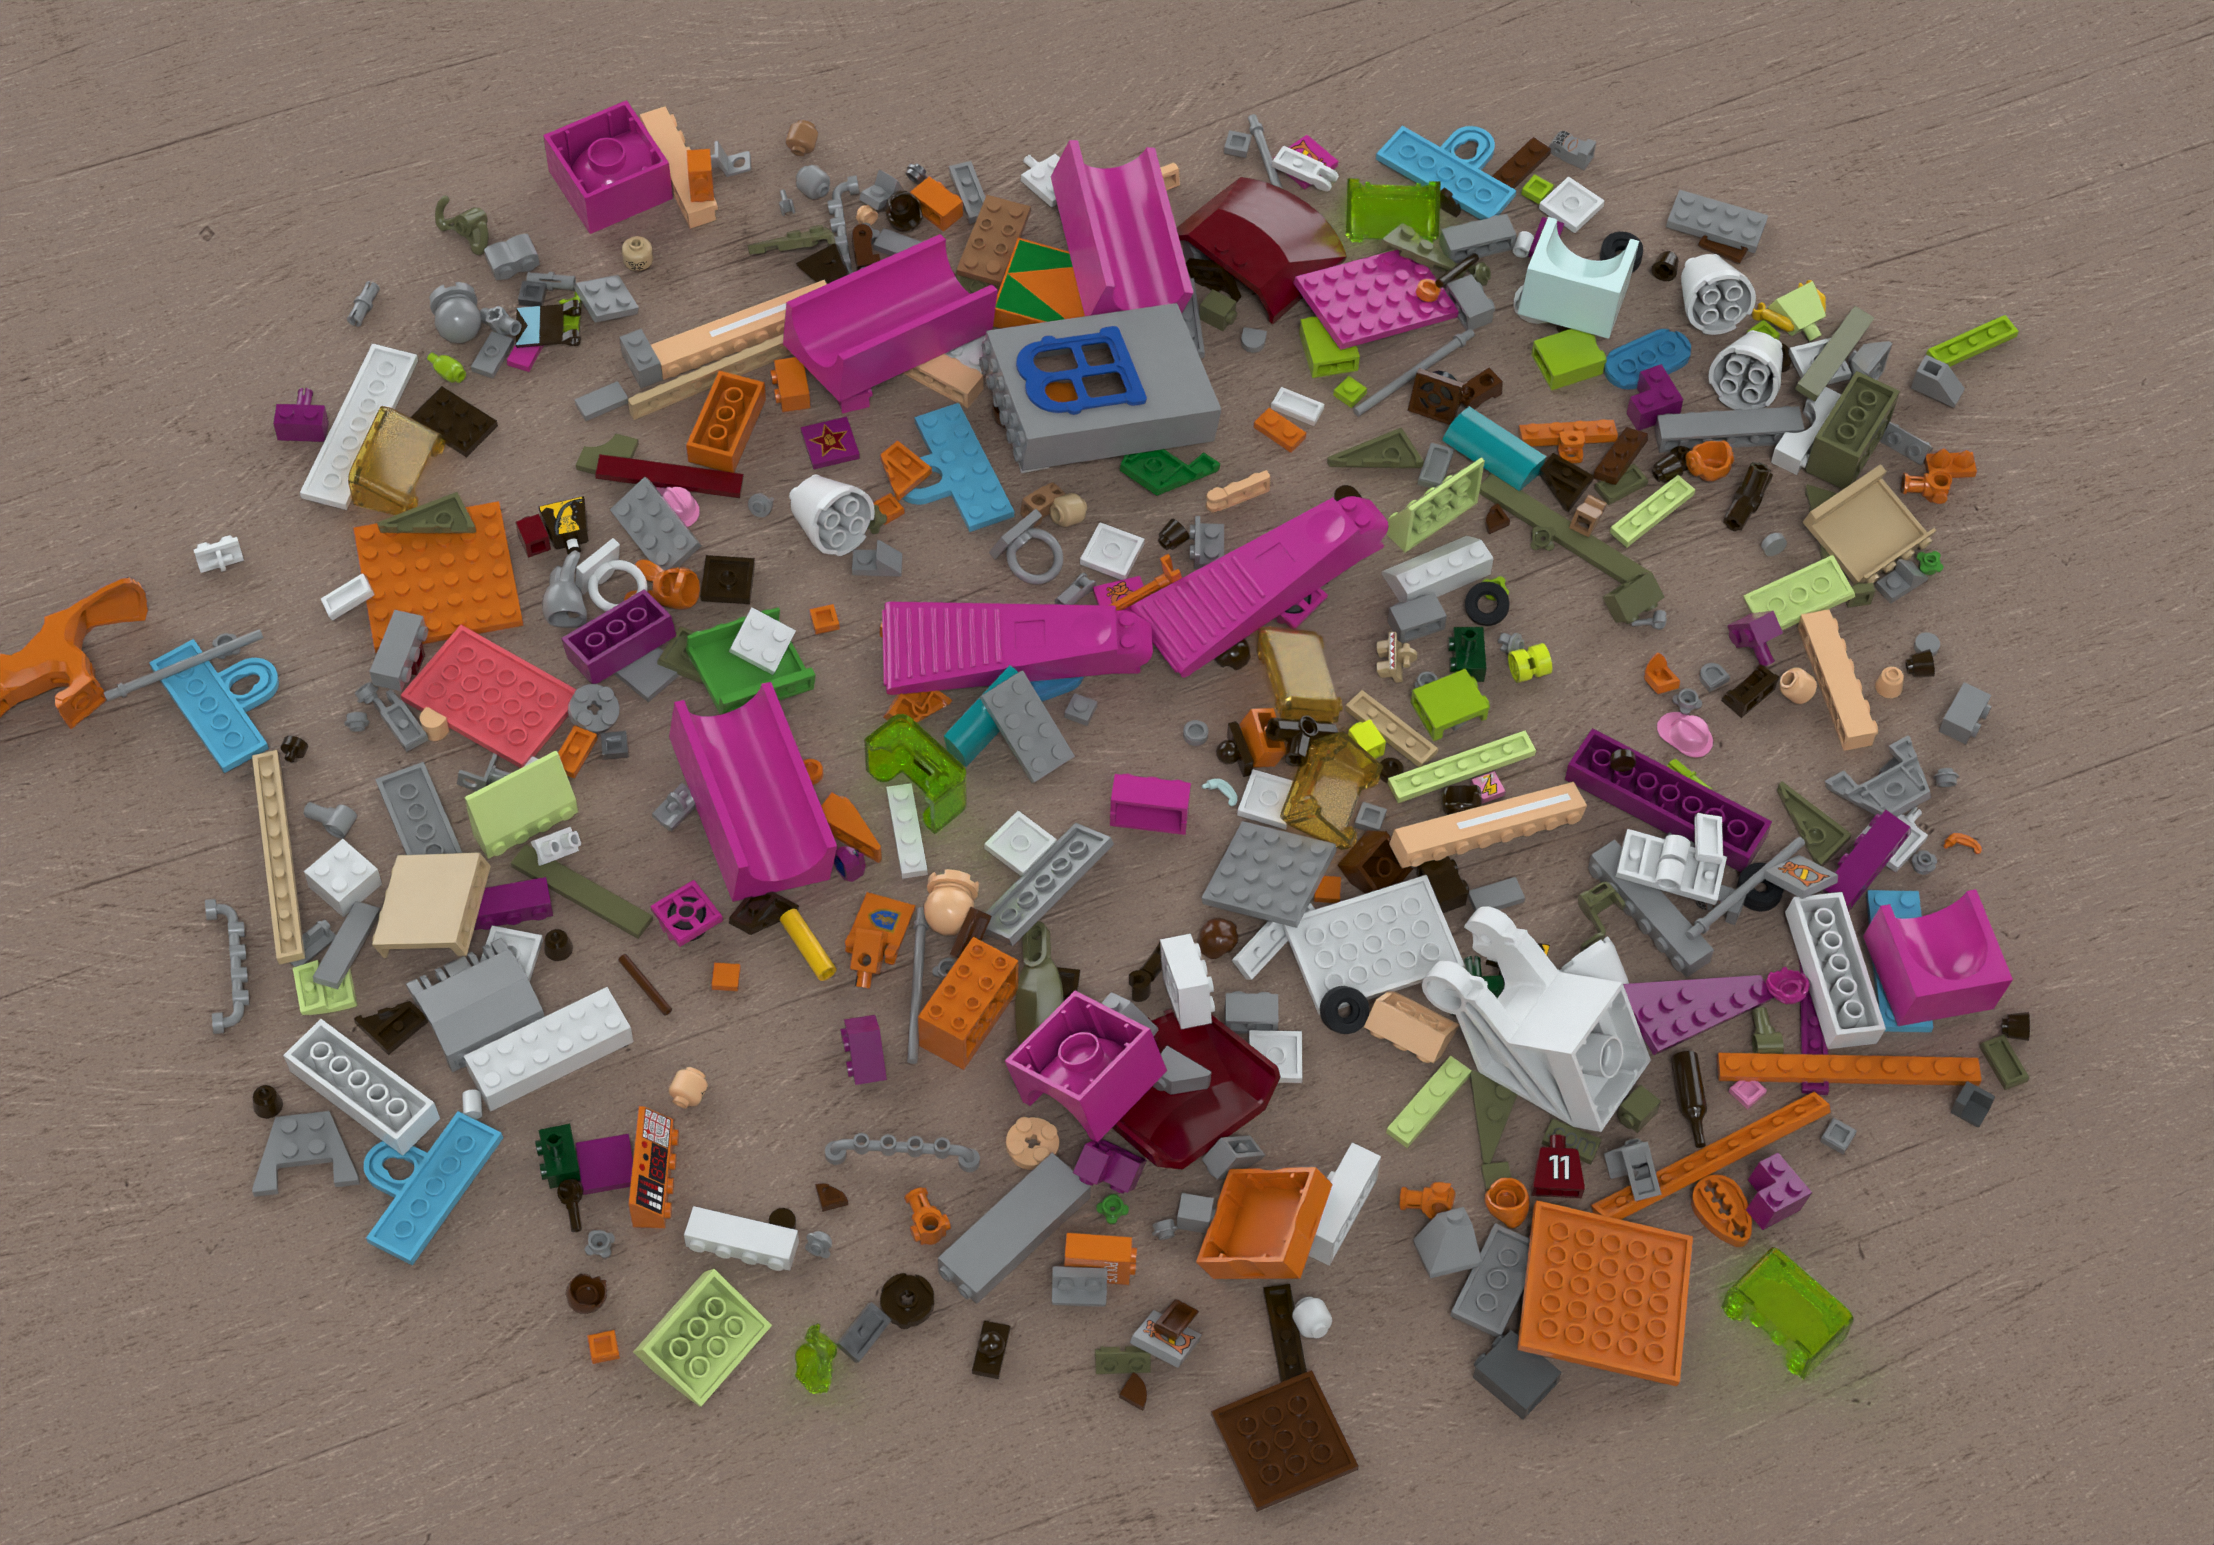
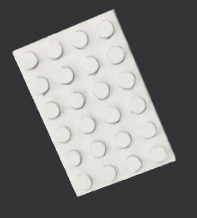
[1282,875,1465,1015]

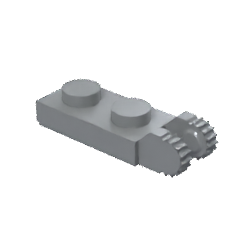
[373,689,428,752]

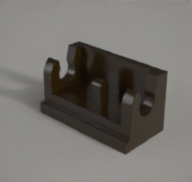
[1721,664,1779,718]

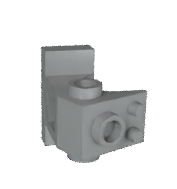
[1604,1138,1662,1201]

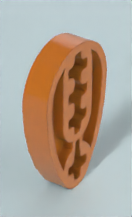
[1691,1175,1752,1247]

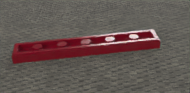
[595,454,744,498]

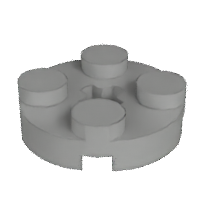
[568,684,619,735]

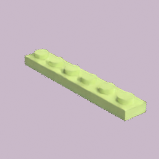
[1388,731,1536,803]

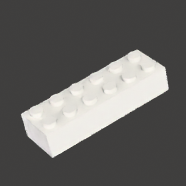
[1785,892,1886,1049]
[464,987,633,1112]
[283,1019,440,1156]

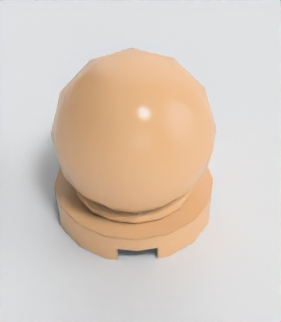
[924,869,979,936]

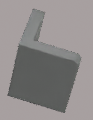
[1950,1081,1995,1127]

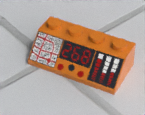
[629,1106,679,1228]

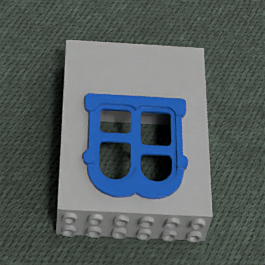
[979,303,1221,471]

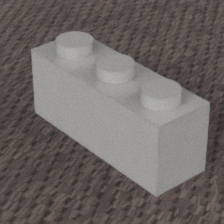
[1439,214,1516,263]
[369,610,428,691]

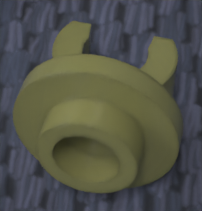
[1468,262,1491,286]

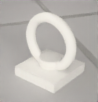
[575,538,648,611]

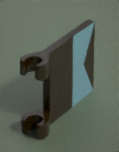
[515,300,581,348]

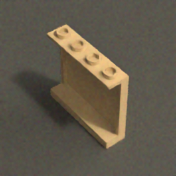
[1803,464,1937,584]
[372,853,491,958]

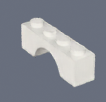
[1771,387,1842,475]

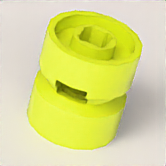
[1508,643,1552,683]

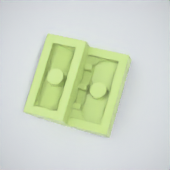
[293,960,357,1015]

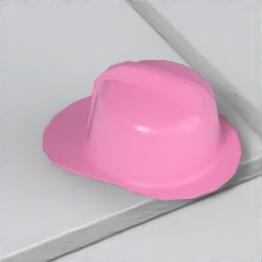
[656,487,699,527]
[1657,712,1713,758]

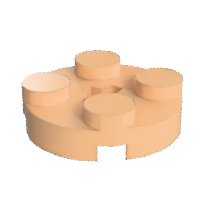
[1006,1117,1059,1170]

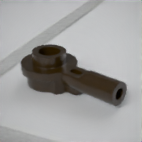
[557,1179,583,1232]

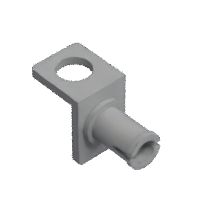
[711,141,751,177]
[457,754,511,791]

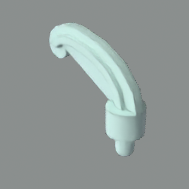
[1202,779,1237,806]

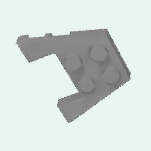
[1825,736,1931,817]
[252,1111,360,1197]

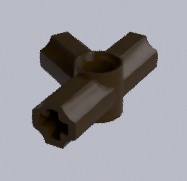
[1723,462,1773,531]
[1265,715,1338,767]

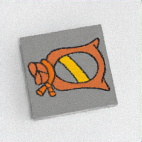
[1764,855,1838,899]
[1130,1310,1202,1368]

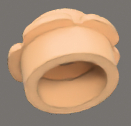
[856,205,878,226]

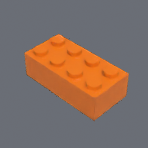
[686,371,766,473]

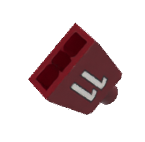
[1531,1134,1585,1199]

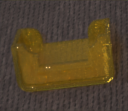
[348,406,445,515]
[1256,626,1343,723]
[1280,731,1383,850]

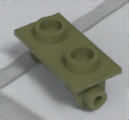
[1095,1346,1151,1374]

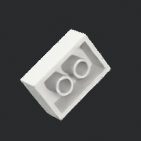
[1160,934,1215,1029]

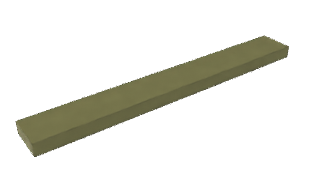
[1479,473,1650,584]

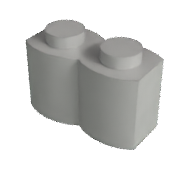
[484,234,540,280]

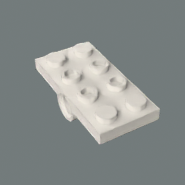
[1615,829,1727,905]

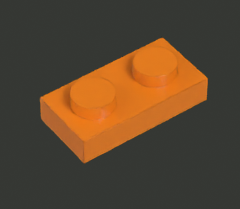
[1254,408,1306,453]
[558,725,598,779]

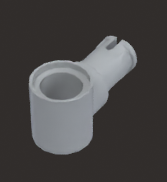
[304,802,357,839]

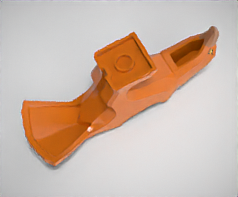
[0,577,148,729]

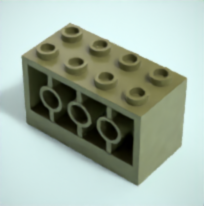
[1805,371,1900,489]

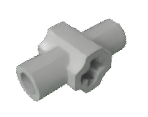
[480,306,521,336]

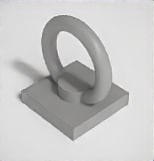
[989,509,1063,585]

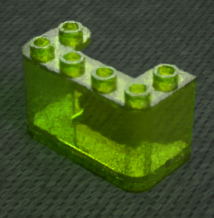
[864,714,967,834]
[1721,1247,1854,1380]

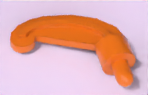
[1943,833,1982,854]

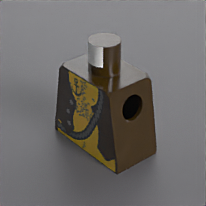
[538,496,589,554]

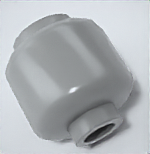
[796,165,830,199]

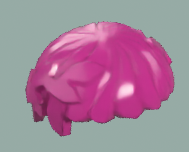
[1766,966,1810,1005]

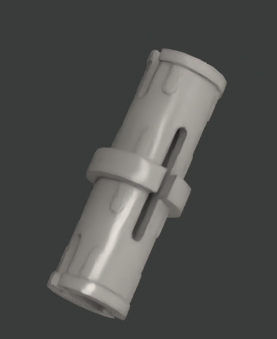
[526,272,576,291]
[347,281,380,327]

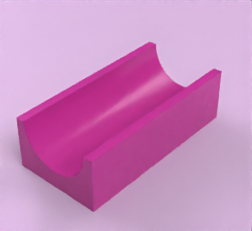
[1050,140,1193,316]
[783,234,998,402]
[669,682,837,902]

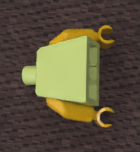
[1751,280,1826,342]

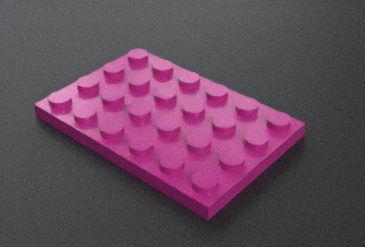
[1293,249,1459,350]

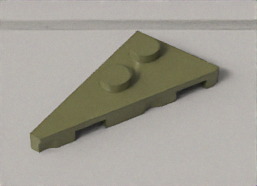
[747,225,836,255]

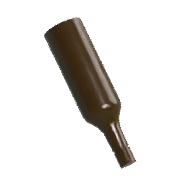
[1672,1051,1707,1148]

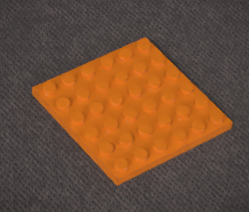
[353,501,524,653]
[1517,1200,1693,1387]

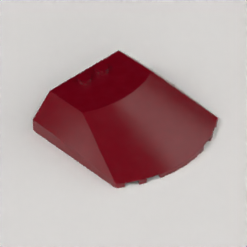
[1176,177,1347,324]
[1112,1008,1281,1170]

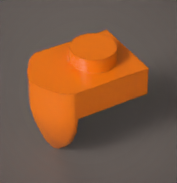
[1644,652,1680,694]

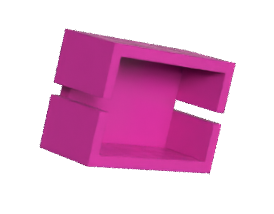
[1110,774,1191,835]

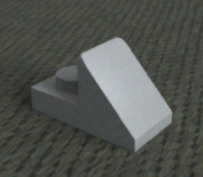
[859,170,904,210]
[852,540,902,576]
[1875,559,1928,604]

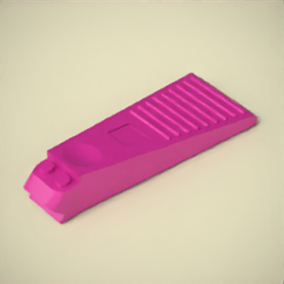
[1131,496,1389,678]
[882,602,1153,695]

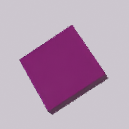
[576,1134,633,1195]

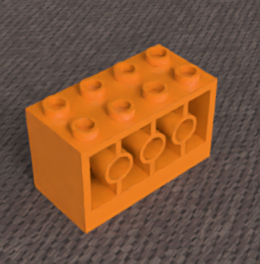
[918,937,1018,1070]

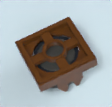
[1407,368,1464,425]

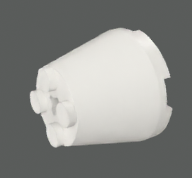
[1681,254,1756,335]
[1709,330,1783,410]
[789,474,875,556]
[1558,936,1630,984]

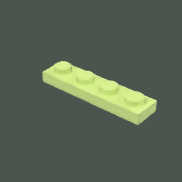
[1610,475,1695,547]
[1386,1056,1472,1148]

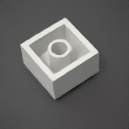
[304,839,382,917]

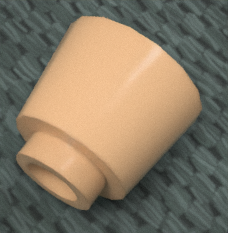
[1875,667,1904,698]

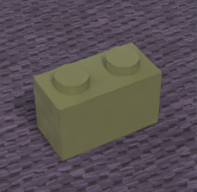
[1603,572,1665,624]

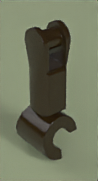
[1129,938,1164,1002]

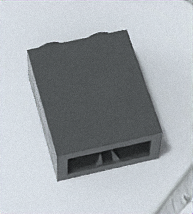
[1473,1330,1562,1420]

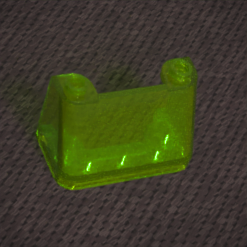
[1345,178,1441,244]

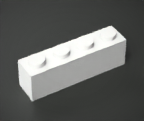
[684,1206,799,1271]

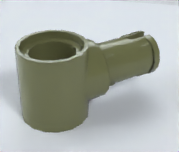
[1752,1007,1784,1054]

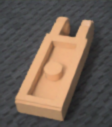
[1206,470,1270,512]

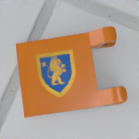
[845,892,916,965]

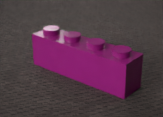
[1823,809,1911,912]
[474,877,553,930]

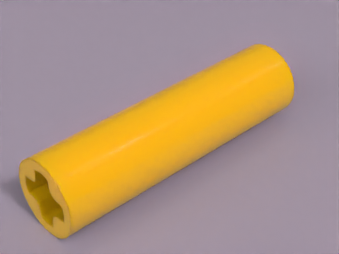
[780,909,837,981]

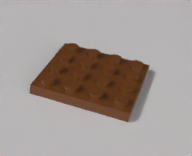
[1211,1370,1359,1512]

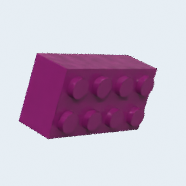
[561,589,677,684]

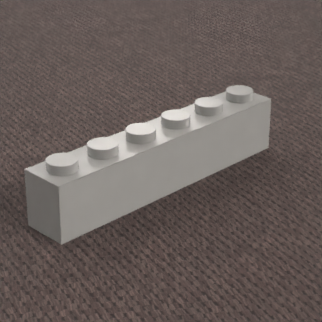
[1654,406,1804,453]
[1588,840,1714,978]

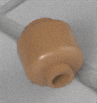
[786,120,818,156]

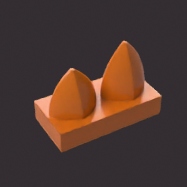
[1924,448,1977,478]

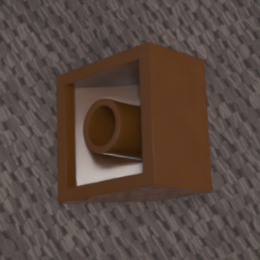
[1338,831,1413,894]

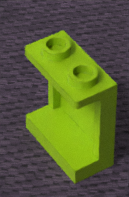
[1410,669,1490,741]

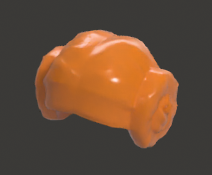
[1686,440,1734,482]

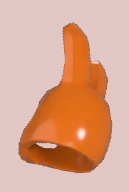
[624,559,700,610]

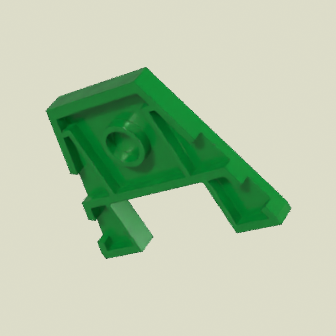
[1119,449,1221,496]

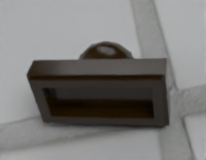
[1216,721,1254,777]
[972,1321,1011,1379]

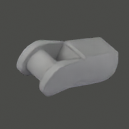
[1055,573,1097,605]

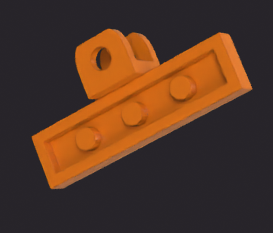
[1518,419,1618,463]

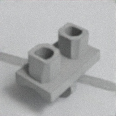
[652,783,696,832]

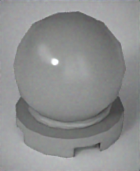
[429,282,482,344]

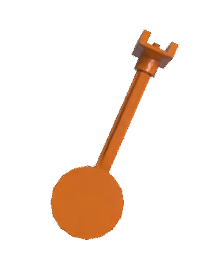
[1110,554,1182,611]

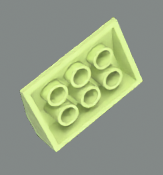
[1386,458,1485,553]
[465,751,578,859]
[633,1269,772,1407]

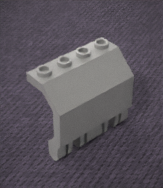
[406,938,545,1072]

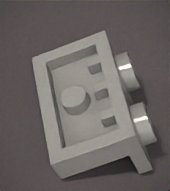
[1190,516,1224,569]
[1052,1266,1107,1307]

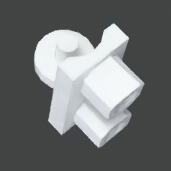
[193,535,244,573]
[531,827,581,866]

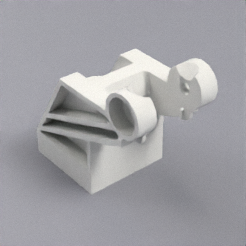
[1422,906,1651,1132]

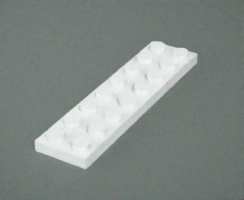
[300,344,418,510]

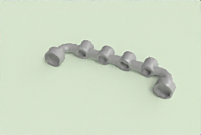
[828,175,867,274]
[205,899,249,1034]
[825,1133,980,1172]

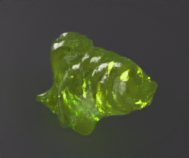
[795,1323,837,1394]

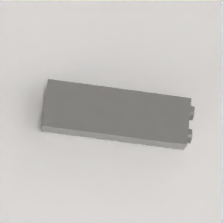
[938,1152,1091,1304]

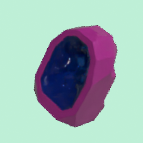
[833,846,866,882]

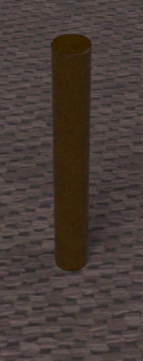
[1435,253,1479,288]

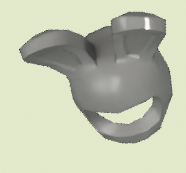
[542,550,587,628]

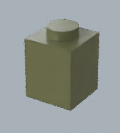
[1199,289,1238,331]
[1617,1085,1661,1133]

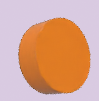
[1416,279,1441,302]
[803,759,823,785]

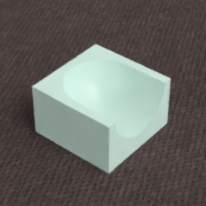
[1518,217,1639,339]

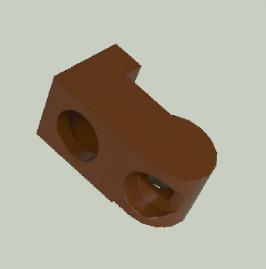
[852,224,880,271]
[1461,367,1503,410]

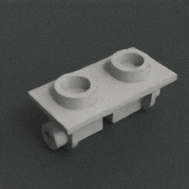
[1880,422,1933,465]
[289,919,336,967]

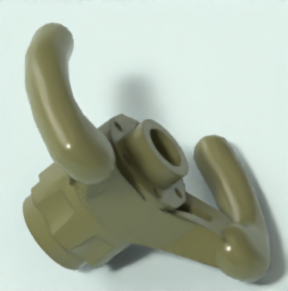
[435,195,489,255]

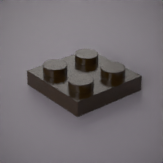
[700,555,755,604]

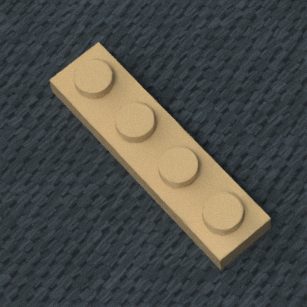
[1345,690,1438,767]

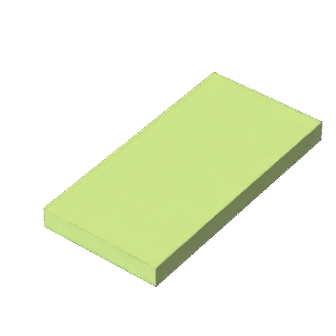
[1743,555,1855,630]

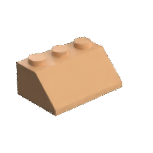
[1364,991,1459,1063]

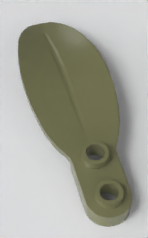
[1015,921,1063,1045]

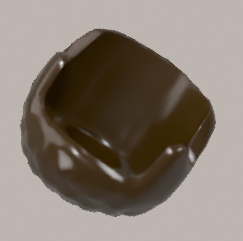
[885,190,923,231]
[1442,785,1482,815]

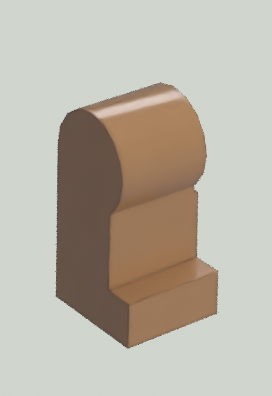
[1020,482,1066,528]
[1569,494,1607,537]

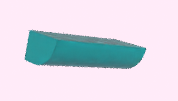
[1442,406,1546,491]
[944,665,1018,767]

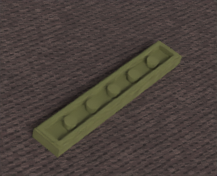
[1795,306,1874,402]
[511,844,653,939]

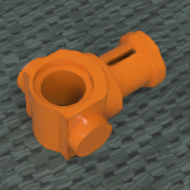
[1901,468,1953,504]
[1400,1182,1456,1220]
[904,1187,951,1245]

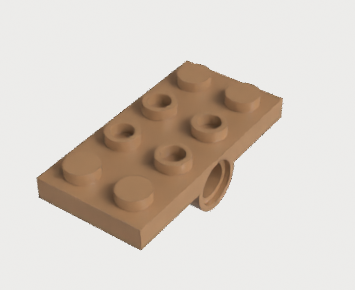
[957,195,1031,286]

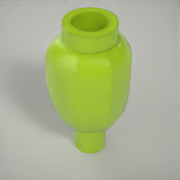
[427,352,466,383]

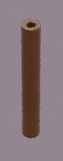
[618,954,672,1016]

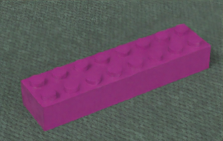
[1565,728,1772,872]

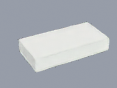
[1271,387,1324,426]
[321,573,375,620]
[1695,813,1723,864]

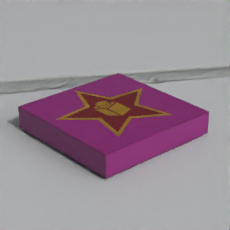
[800,416,860,470]

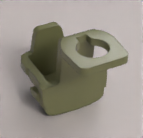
[1578,882,1626,953]

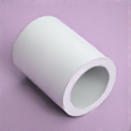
[1513,231,1534,258]
[462,1090,482,1119]

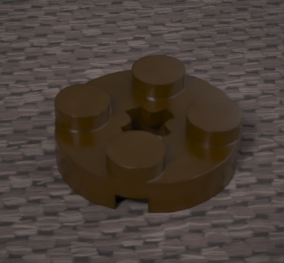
[880,1273,934,1329]

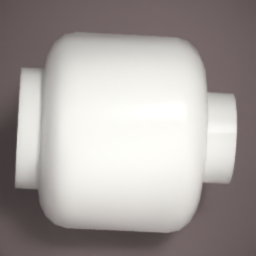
[1292,1297,1332,1338]

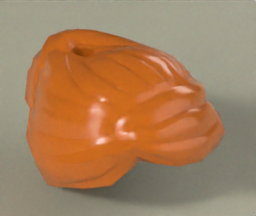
[1485,1178,1530,1229]

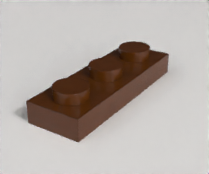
[1492,137,1551,189]
[1594,427,1648,485]

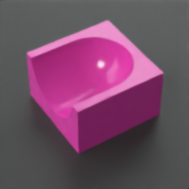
[543,100,673,234]
[1863,889,2013,1026]
[1005,991,1167,1142]

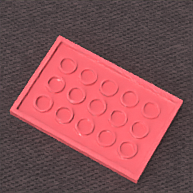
[400,625,577,768]

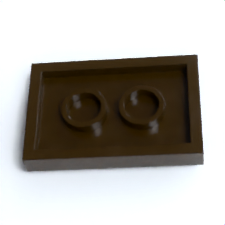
[410,386,498,458]

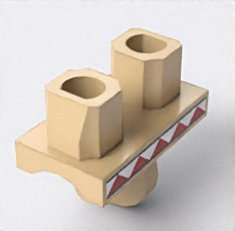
[1377,631,1417,683]

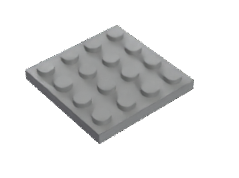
[1202,821,1337,928]

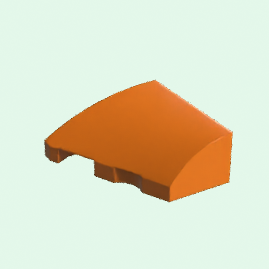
[883,690,952,728]

